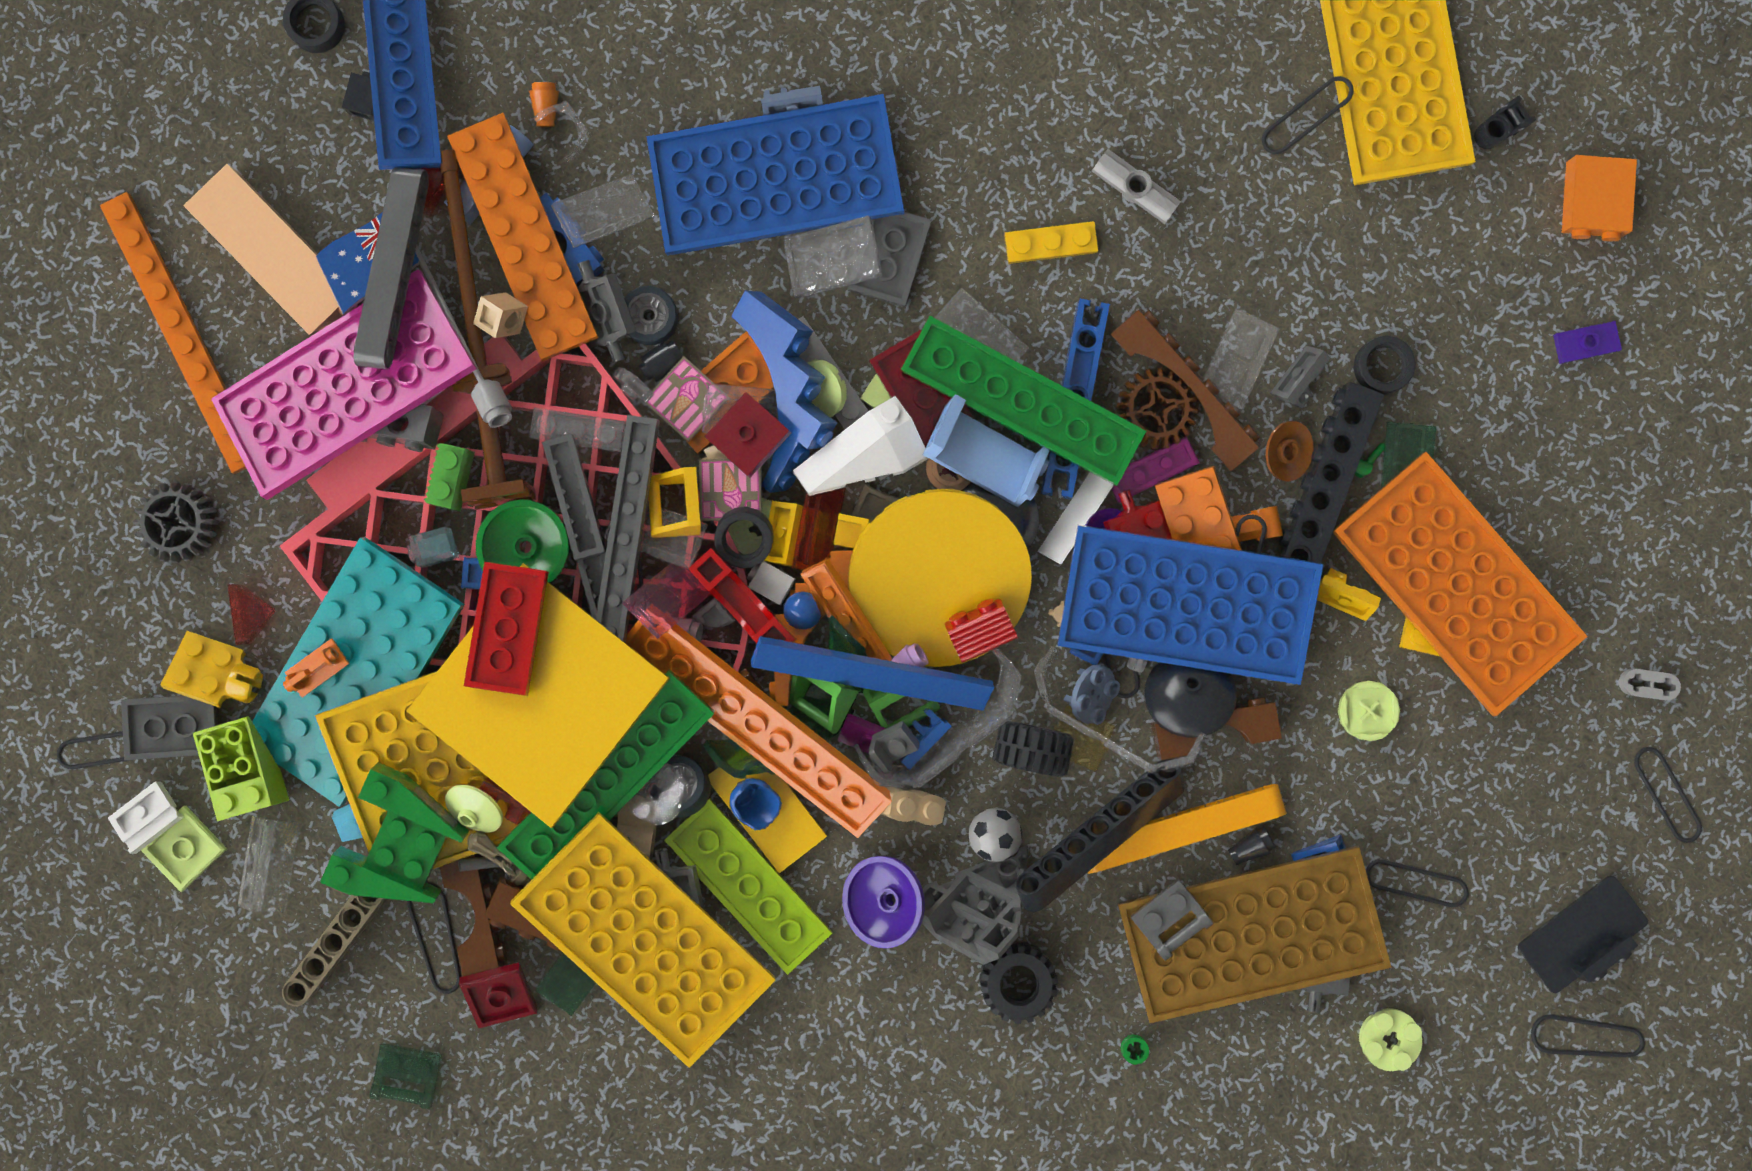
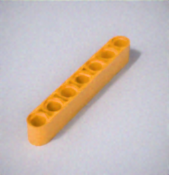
[1087,784,1287,874]

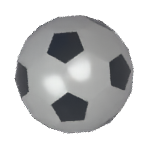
[968,807,1023,862]

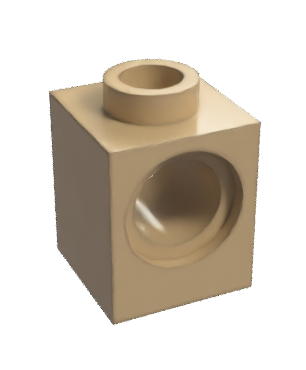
[473,292,528,338]

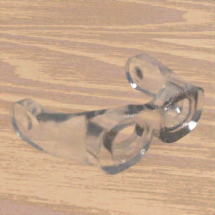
[533,100,592,163]

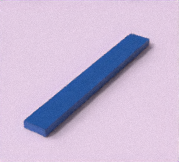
[751,636,994,711]

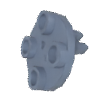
[1063,664,1120,725]

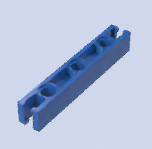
[1040,298,1110,500]

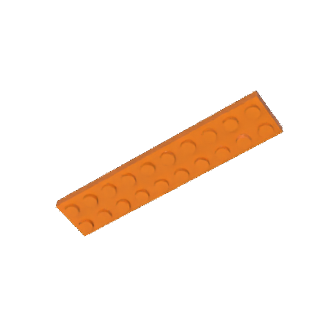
[626,604,892,838]

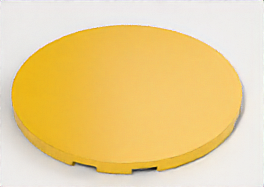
[848,489,1032,667]

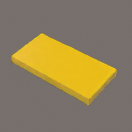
[708,749,827,873]

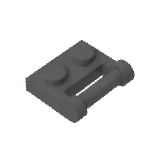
[1131,878,1214,961]

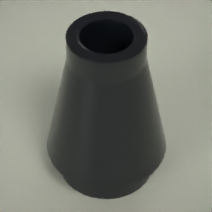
[1228,826,1276,865]

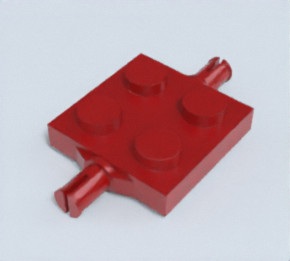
[1103,489,1172,539]

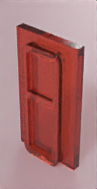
[791,488,846,570]

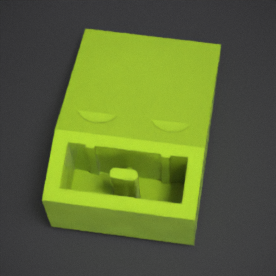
[193,716,289,821]

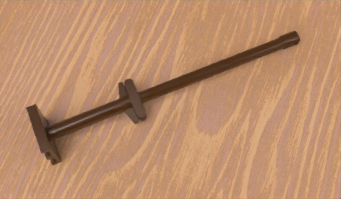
[440,150,536,510]

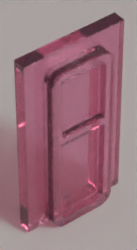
[622,558,711,639]

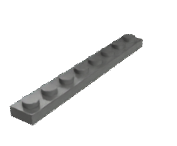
[596,415,660,643]

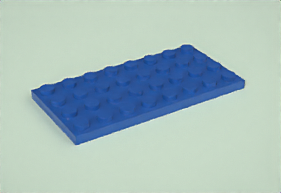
[646,94,904,256]
[1057,525,1323,685]

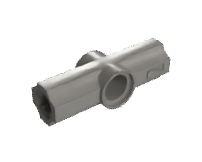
[1092,149,1181,224]

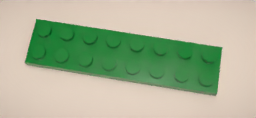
[901,316,1146,486]
[497,669,715,880]

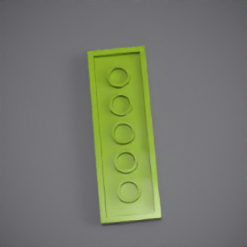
[664,798,833,975]

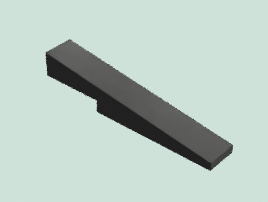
[542,434,607,619]

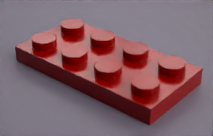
[463,562,549,696]

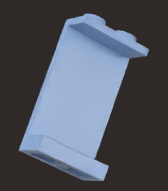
[923,394,1049,507]

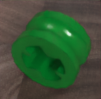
[1120,1034,1149,1065]

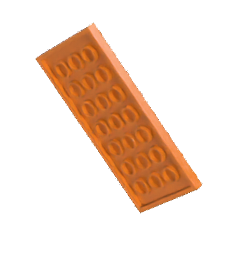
[1333,452,1588,716]

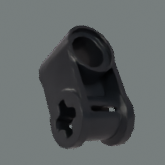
[1474,95,1537,149]

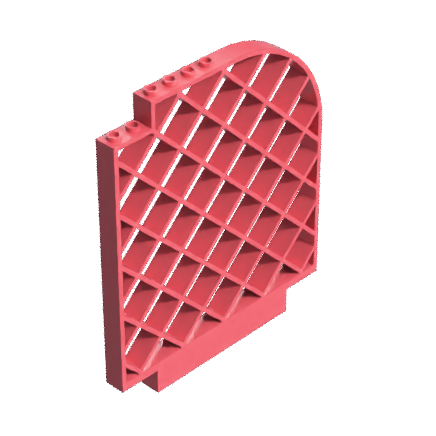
[280,337,750,731]

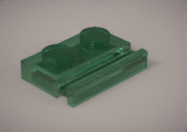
[535,952,596,1016]

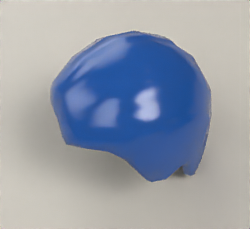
[730,778,782,830]

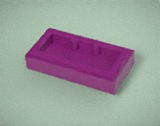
[837,713,894,763]

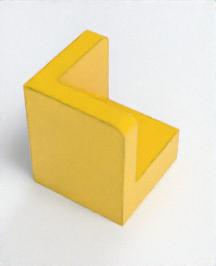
[833,513,869,549]

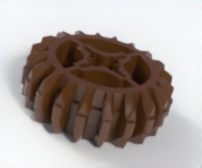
[1116,368,1199,450]

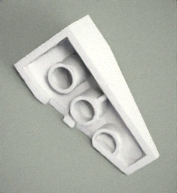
[793,396,929,496]

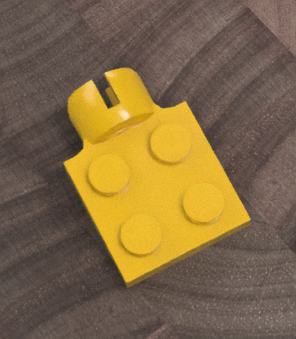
[160,631,263,708]

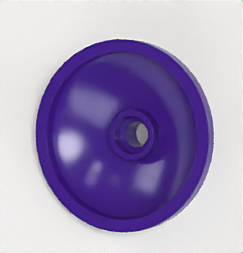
[842,856,925,948]

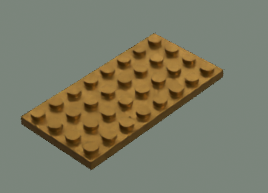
[1118,846,1392,1023]

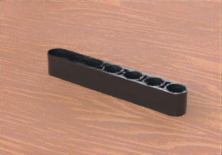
[1015,759,1185,912]

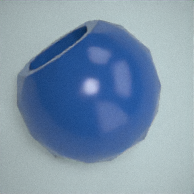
[783,591,822,630]

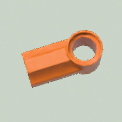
[1231,506,1283,542]

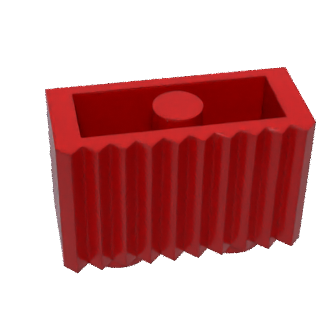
[945,599,1018,663]

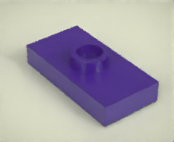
[1553,321,1622,364]

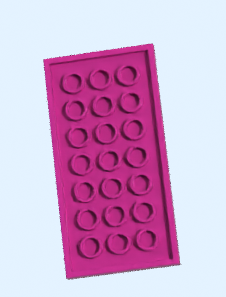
[211,269,477,500]

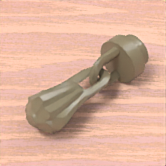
[467,831,531,887]

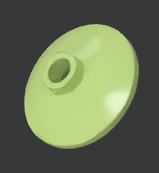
[445,785,503,833]

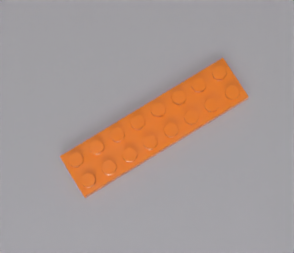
[447,113,599,361]

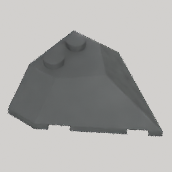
[922,845,1028,965]

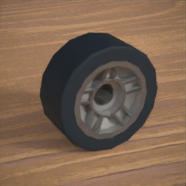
[624,286,678,345]
[649,756,711,817]

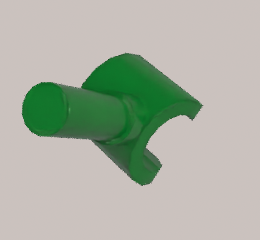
[1354,443,1386,478]

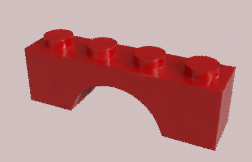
[688,548,797,644]

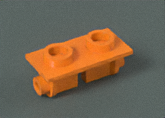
[283,638,350,698]

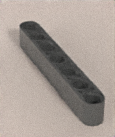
[354,167,429,370]

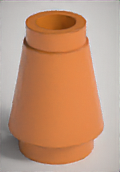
[529,82,559,127]

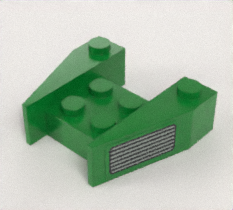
[320,762,469,903]

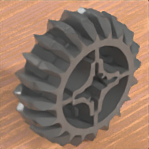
[132,481,219,563]

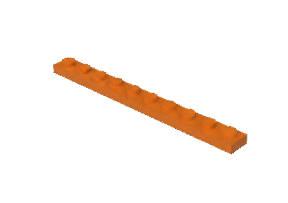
[100,192,247,474]

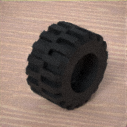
[992,721,1075,777]
[979,941,1058,1024]

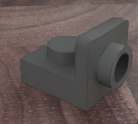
[869,721,920,774]

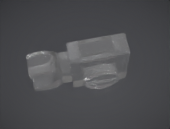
[611,367,654,403]

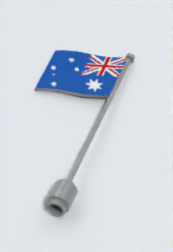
[316,212,512,428]

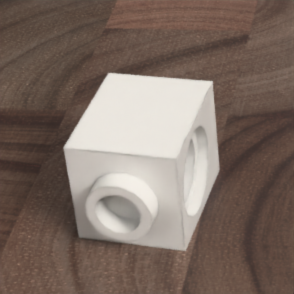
[747,561,796,605]

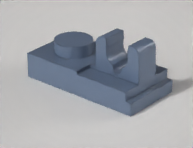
[761,86,823,115]

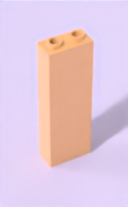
[183,164,357,336]

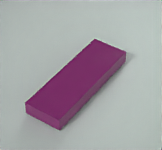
[1111,437,1200,503]

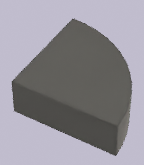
[692,598,736,628]

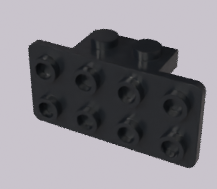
[1518,876,1648,993]

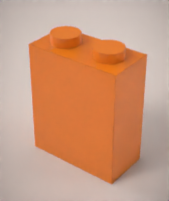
[1562,155,1637,242]

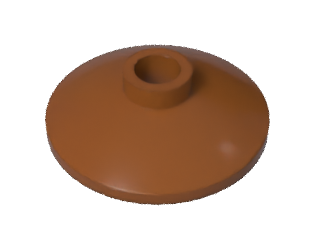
[1266,421,1314,481]

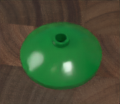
[476,500,569,583]

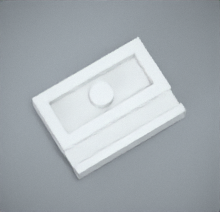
[108,781,184,854]

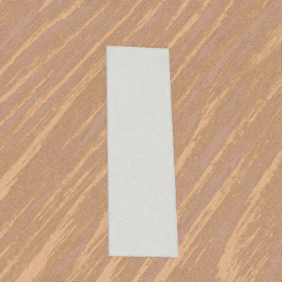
[1038,472,1114,565]

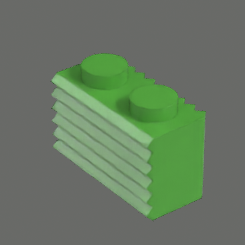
[424,443,475,512]

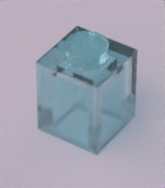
[407,527,459,568]

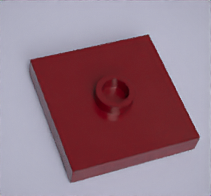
[704,392,791,478]
[459,962,537,1029]

